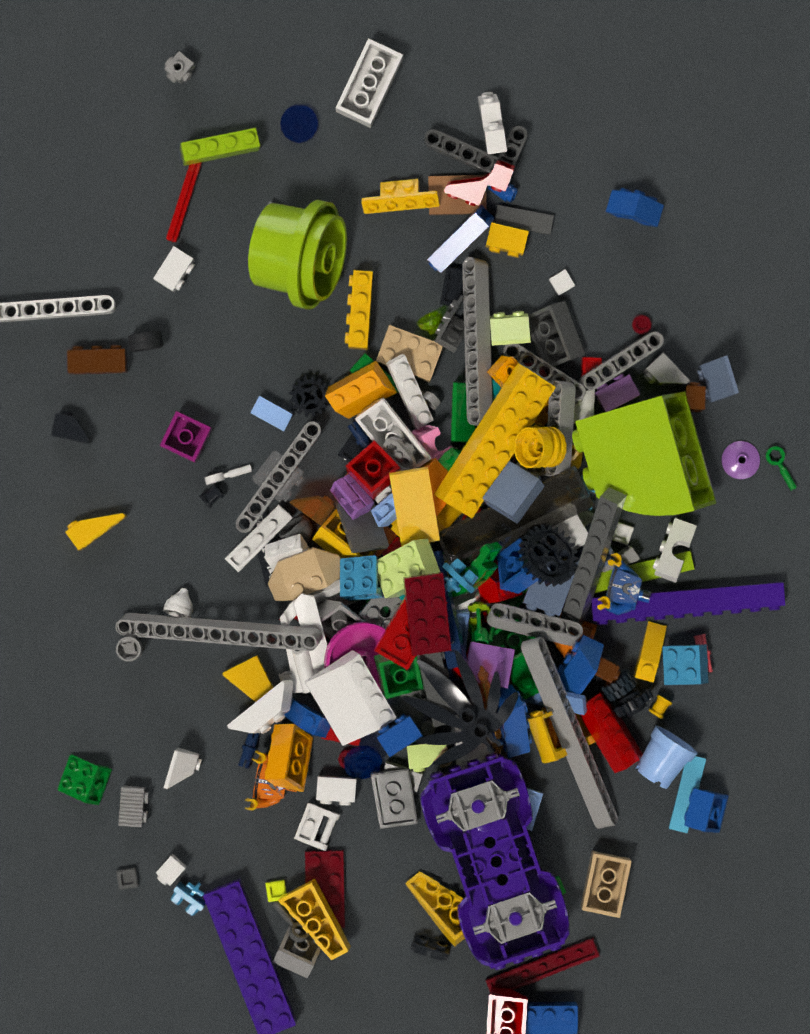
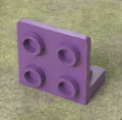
[467,642,515,688]

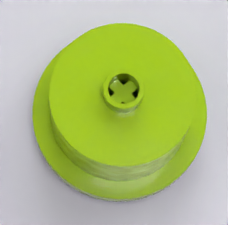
[248,200,347,310]

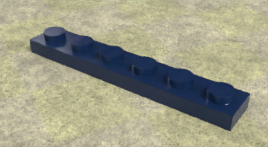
[433,551,468,669]

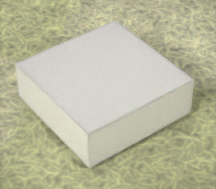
[549,269,575,296]

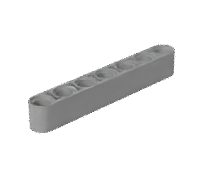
[236,422,321,533]

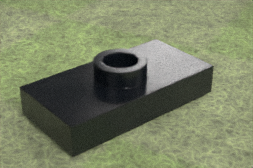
[440,267,463,306]

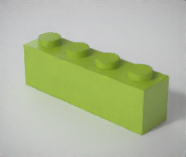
[180,128,260,166]

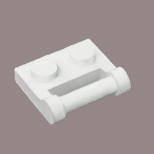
[294,802,340,851]

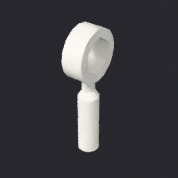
[204,464,252,485]

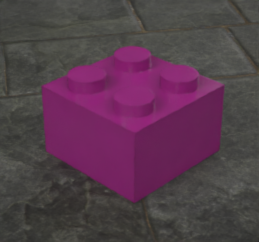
[160,411,212,463]

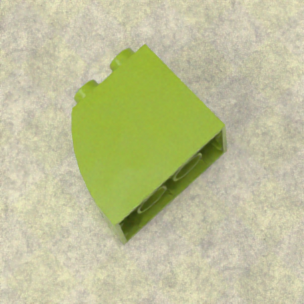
[572,392,717,516]

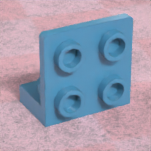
[340,555,385,601]

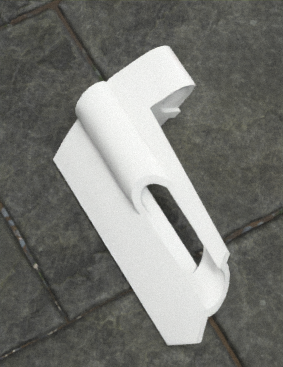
[279,593,327,693]

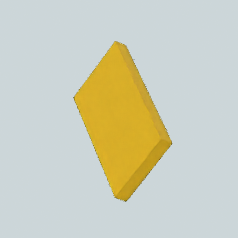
[389,467,440,547]

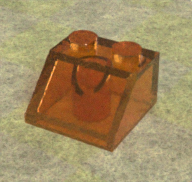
[290,495,336,526]

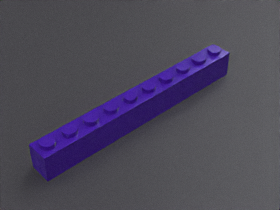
[591,582,785,625]

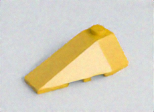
[405,872,465,947]

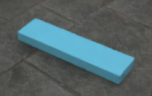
[668,756,706,833]

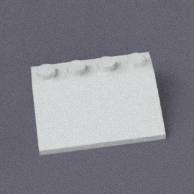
[305,650,397,746]

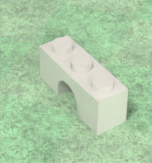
[653,518,697,583]

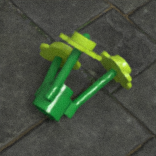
[468,601,500,645]

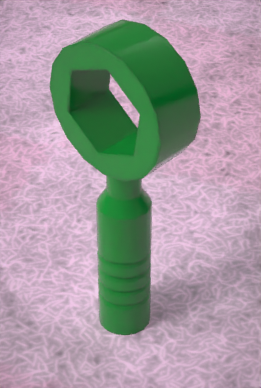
[765,446,797,491]

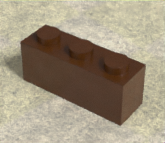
[67,345,127,375]

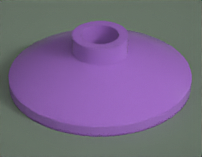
[722,441,760,479]

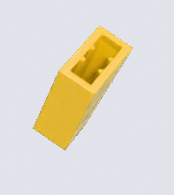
[222,655,274,702]

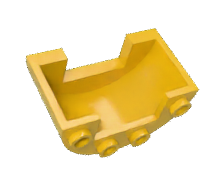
[527,698,595,763]

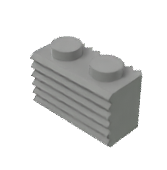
[118,786,149,827]

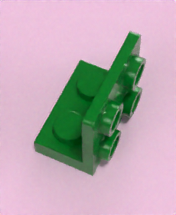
[511,653,539,699]
[58,754,112,805]

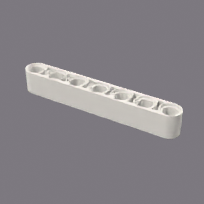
[0,295,117,322]

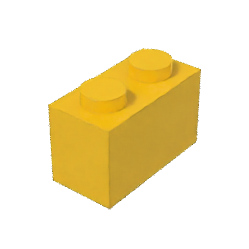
[485,223,529,258]

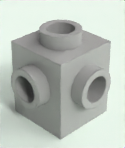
[165,51,195,84]

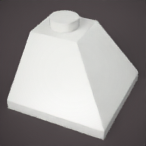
[164,748,202,789]

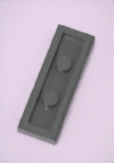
[494,205,554,235]

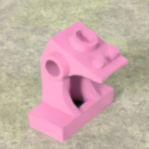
[411,424,458,460]

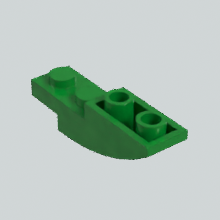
[452,542,502,597]

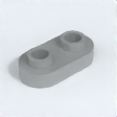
[383,437,416,471]

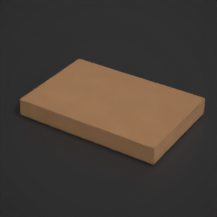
[428,175,487,215]

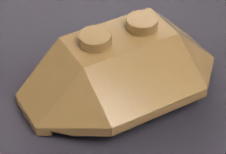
[268,547,341,601]

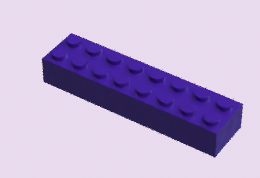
[203,879,297,1034]

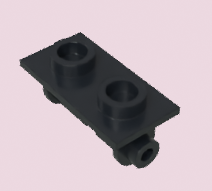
[410,933,451,962]

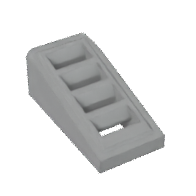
[602,545,640,572]

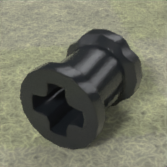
[199,483,225,508]

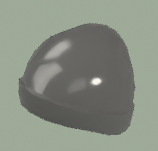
[279,515,313,544]

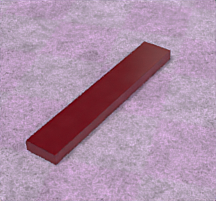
[485,938,599,991]

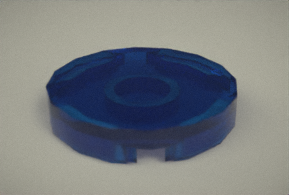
[280,105,318,144]
[344,745,382,779]

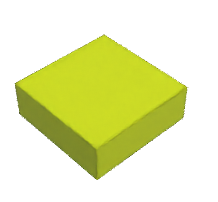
[265,879,287,902]

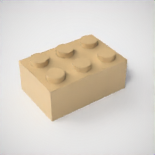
[376,325,443,382]
[580,851,632,918]

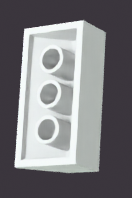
[355,398,432,469]

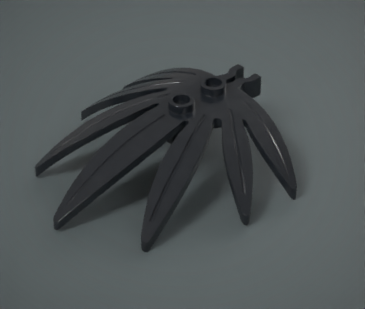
[402,651,518,766]

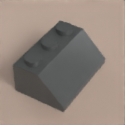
[528,301,585,371]

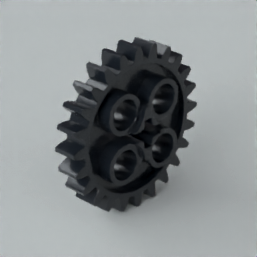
[517,524,579,587]

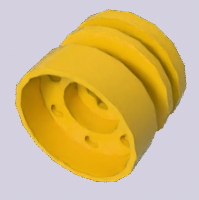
[514,427,567,468]

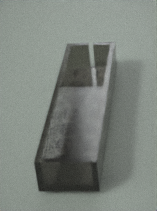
[439,465,595,567]

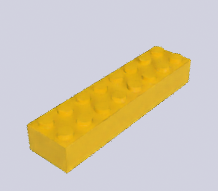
[434,363,556,518]

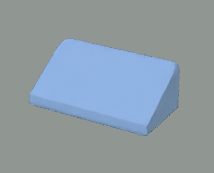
[251,396,293,431]
[371,493,397,527]

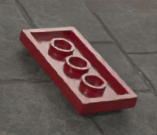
[403,572,452,656]
[305,850,345,928]

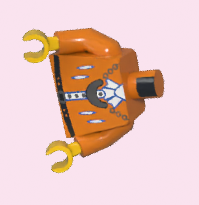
[245,750,297,810]

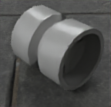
[116,636,144,661]

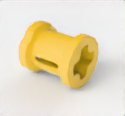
[648,694,672,719]

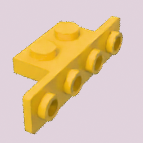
[361,179,440,214]

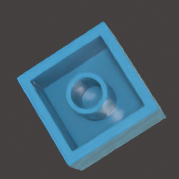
[663,644,709,685]

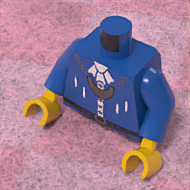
[597,553,651,615]

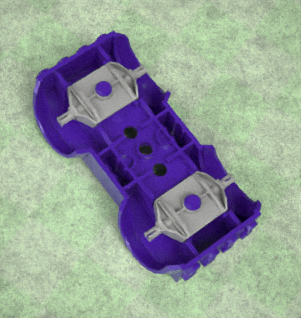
[420,752,570,970]

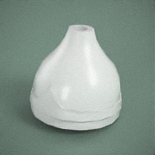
[163,588,193,618]

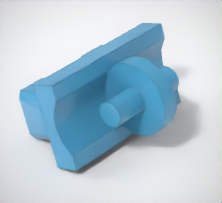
[442,558,478,594]
[170,882,206,916]

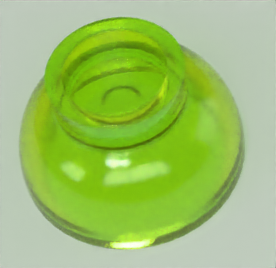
[416,310,443,334]

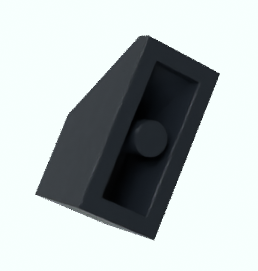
[51,411,92,444]

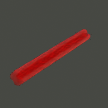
[166,162,202,242]

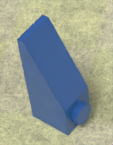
[284,698,331,738]

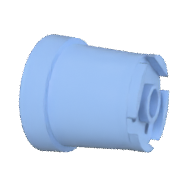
[635,725,698,789]

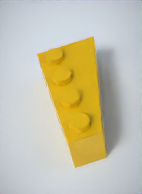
[278,879,351,960]

